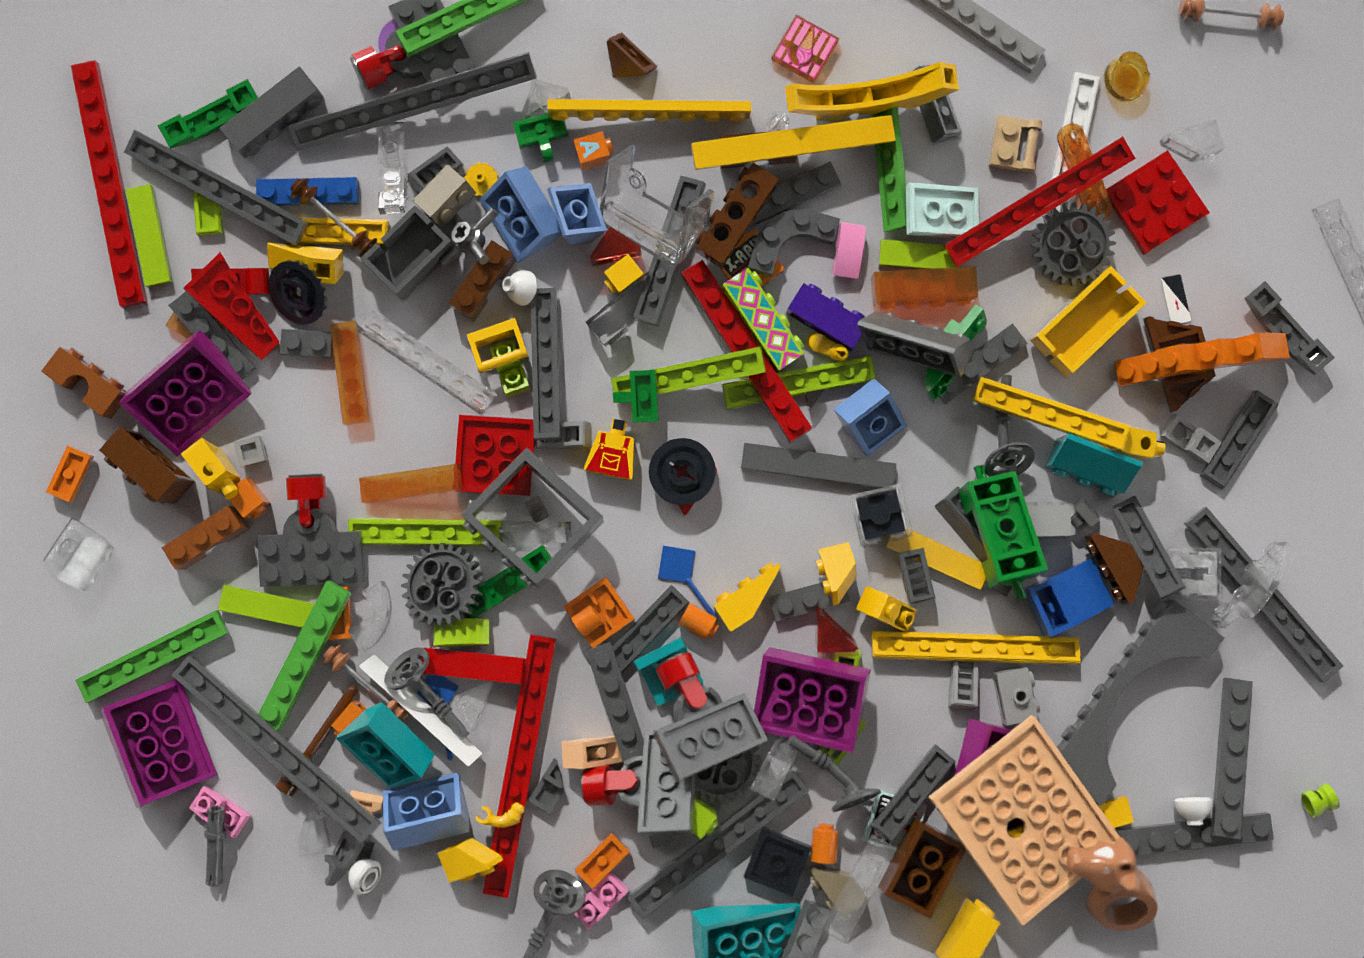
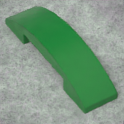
[157,79,258,149]
[469,544,552,618]

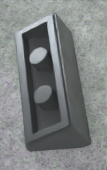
[913,65,962,143]
[935,486,988,563]

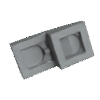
[1159,414,1222,464]

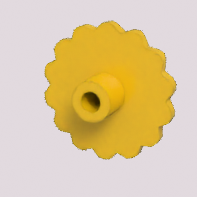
[464,162,498,196]

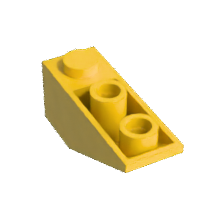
[267,242,344,284]
[713,562,781,632]

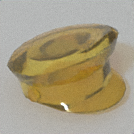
[1104,51,1150,101]

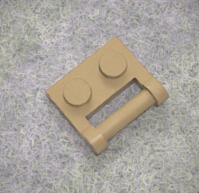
[989,115,1043,173]

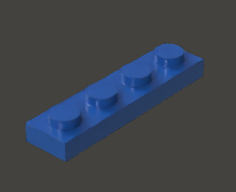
[256,177,359,206]

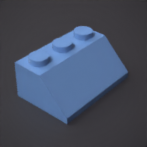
[480,166,562,263]
[383,772,469,851]

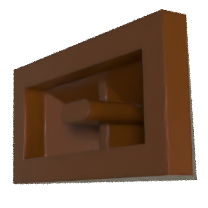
[606,32,657,78]

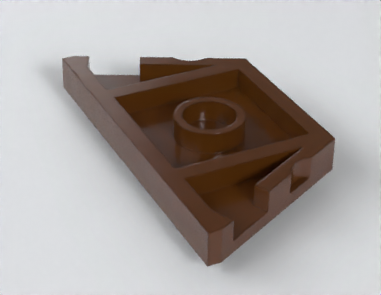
[1143,316,1216,413]

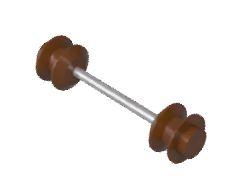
[290,178,378,258]

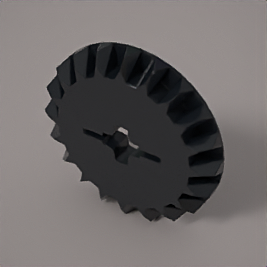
[268,260,328,325]
[649,438,716,505]

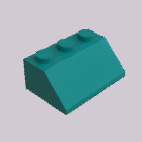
[1046,434,1143,497]
[336,703,435,790]

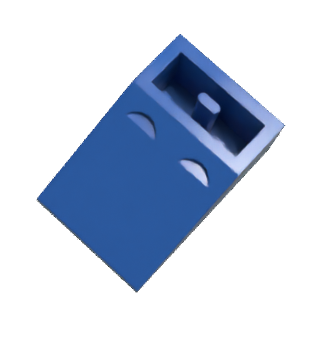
[1024,558,1114,637]

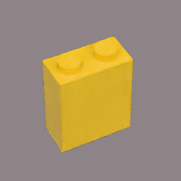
[935,898,1000,958]

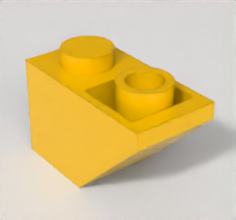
[816,542,857,606]
[856,586,917,632]
[437,838,503,883]

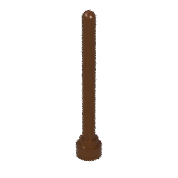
[275,685,358,797]

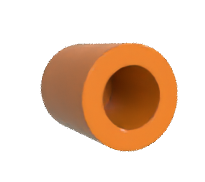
[678,603,719,640]
[810,823,839,864]

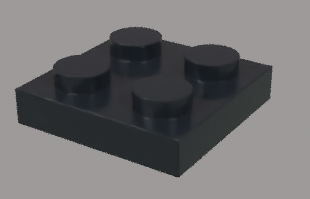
[744,827,812,897]

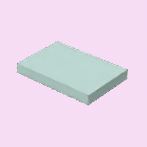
[906,183,979,238]

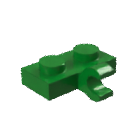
[513,113,568,162]
[613,369,659,423]

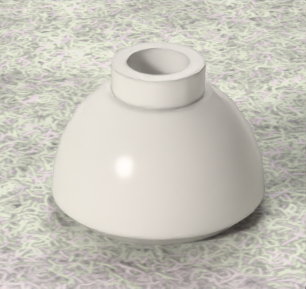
[502,270,537,306]
[1174,797,1212,825]
[346,859,382,895]

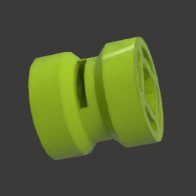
[1301,783,1340,818]

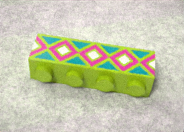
[721,268,805,373]

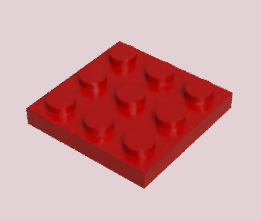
[1102,150,1210,255]
[453,415,535,497]

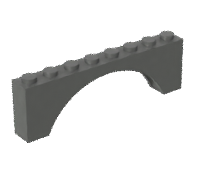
[1057,600,1224,806]

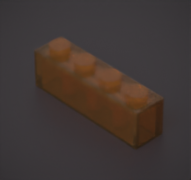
[871,266,978,310]

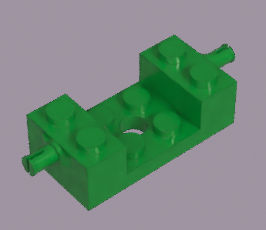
[958,465,1048,600]

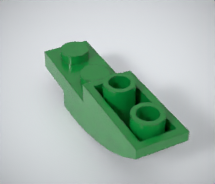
[925,304,987,403]

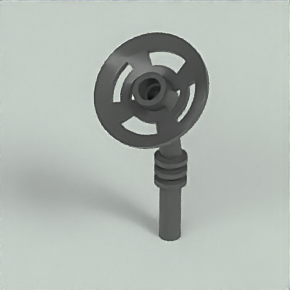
[984,375,1035,477]
[384,647,470,739]
[787,735,881,812]
[523,869,585,958]

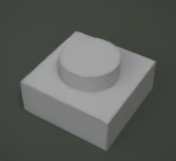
[234,436,268,468]

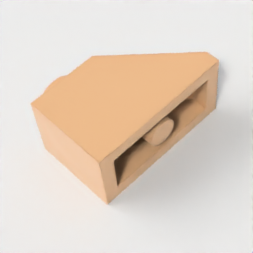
[561,736,623,769]

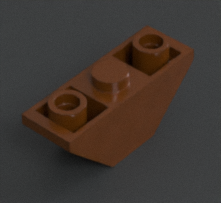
[1085,533,1144,605]

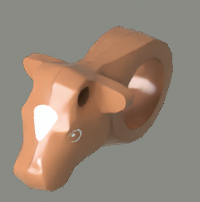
[1066,838,1158,931]

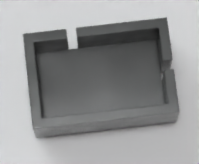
[360,205,454,300]

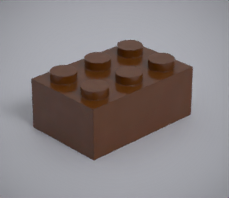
[99,427,195,504]
[878,817,966,919]

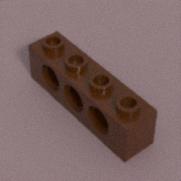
[695,162,779,269]

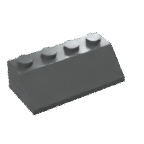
[857,311,974,378]

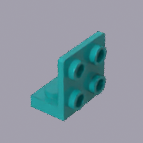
[634,637,703,706]

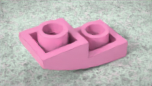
[832,222,866,279]
[189,786,251,838]
[574,871,629,930]

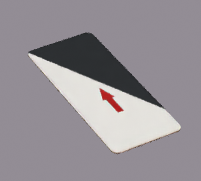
[1161,274,1191,323]

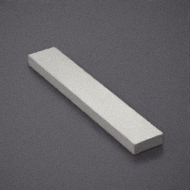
[1044,72,1100,217]

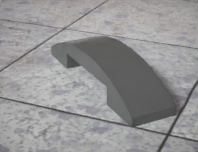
[1244,281,1335,375]

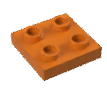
[563,577,635,648]

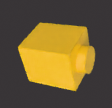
[604,254,644,295]

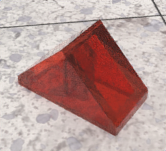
[590,227,642,266]
[815,606,858,652]

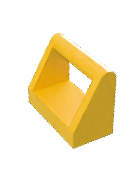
[467,318,529,373]

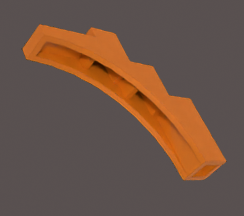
[1115,332,1290,386]

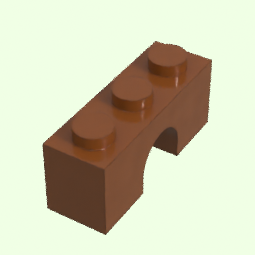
[41,347,126,419]
[161,505,250,570]

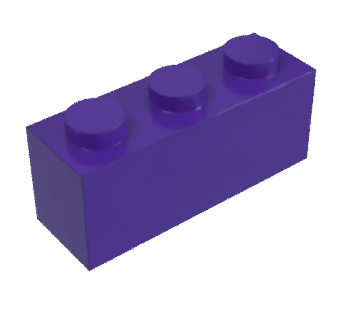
[786,283,865,353]

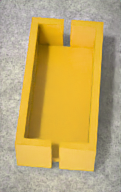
[1030,266,1147,377]

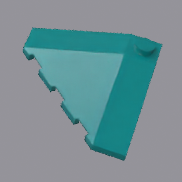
[691,903,801,958]

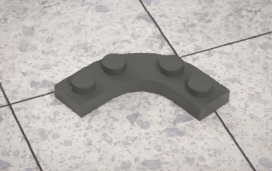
[747,209,840,277]

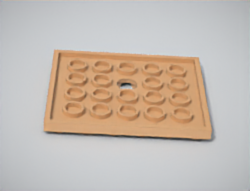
[929,716,1120,926]

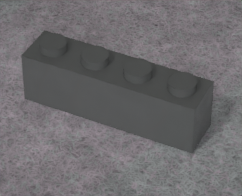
[220,66,324,158]

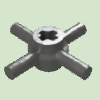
[438,207,499,268]

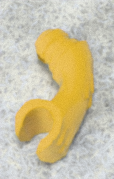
[806,332,848,361]
[475,802,524,828]

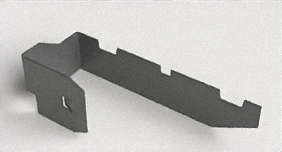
[585,271,649,347]

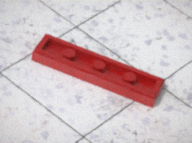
[422,647,525,684]

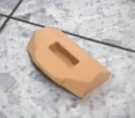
[350,790,383,814]

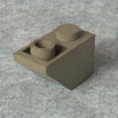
[810,866,868,917]

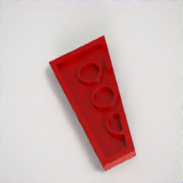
[183,252,279,361]

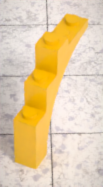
[785,62,959,122]

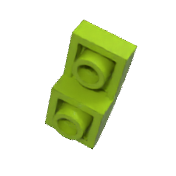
[489,339,531,398]
[433,618,489,648]

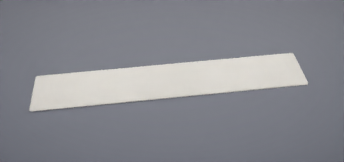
[359,655,482,766]

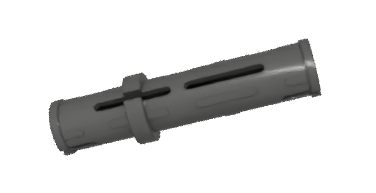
[204,805,226,886]

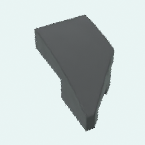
[528,758,564,815]
[324,830,364,886]

